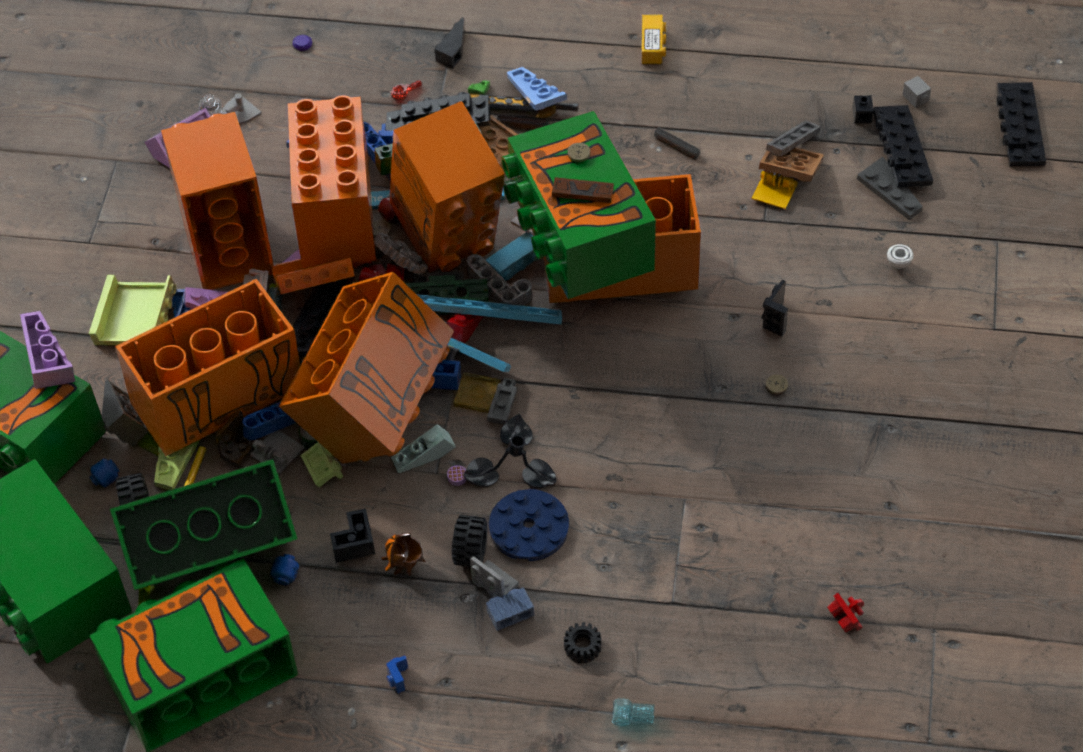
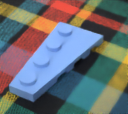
[507,67,567,111]

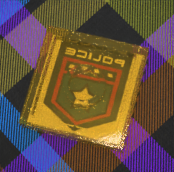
[454,372,501,413]

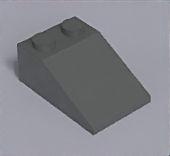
[102,379,149,446]

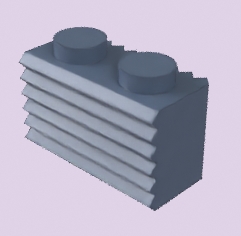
[486,588,535,631]

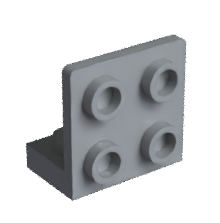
[470,556,519,597]

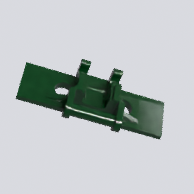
[405,275,489,315]

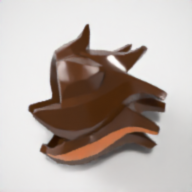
[382,533,426,576]

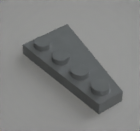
[857,157,923,220]

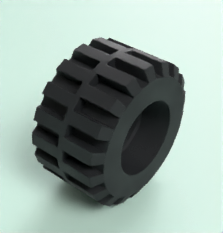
[116,472,149,506]
[452,515,487,567]

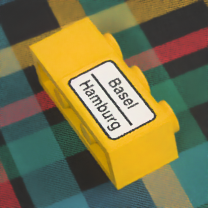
[642,15,666,64]

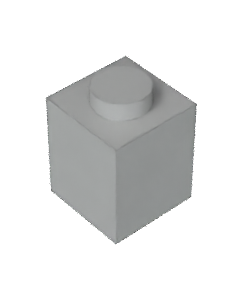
[902,76,931,108]

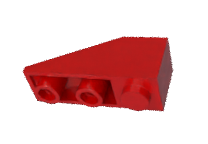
[447,313,483,344]

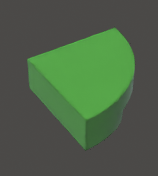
[468,80,490,94]

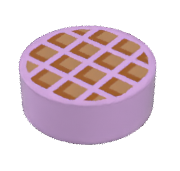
[447,465,467,486]

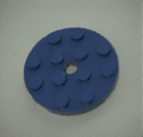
[489,489,569,561]

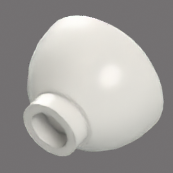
[887,244,913,269]

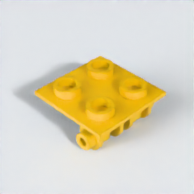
[751,171,798,209]

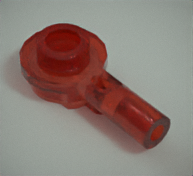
[391,80,422,101]

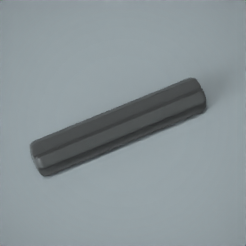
[654,127,701,158]

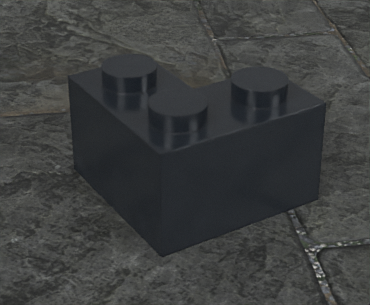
[330,508,375,563]

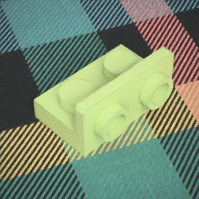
[301,442,343,487]

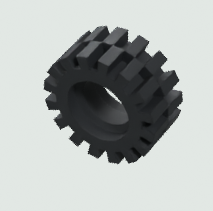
[564,622,601,663]

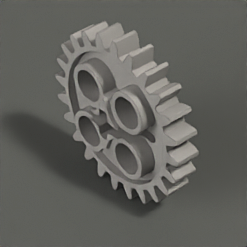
[373,232,428,275]

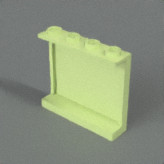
[89,275,176,345]

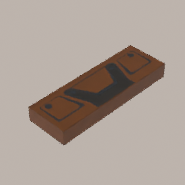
[552,177,614,203]

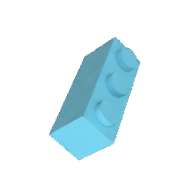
[486,232,539,281]

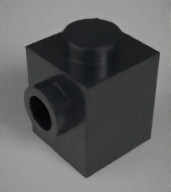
[853,95,874,123]

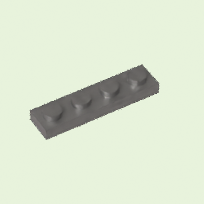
[766,120,821,156]

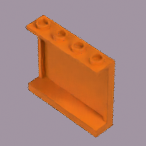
[271,258,355,294]

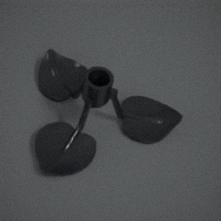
[464,414,556,488]

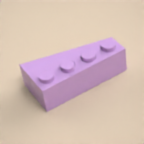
[20,311,75,389]

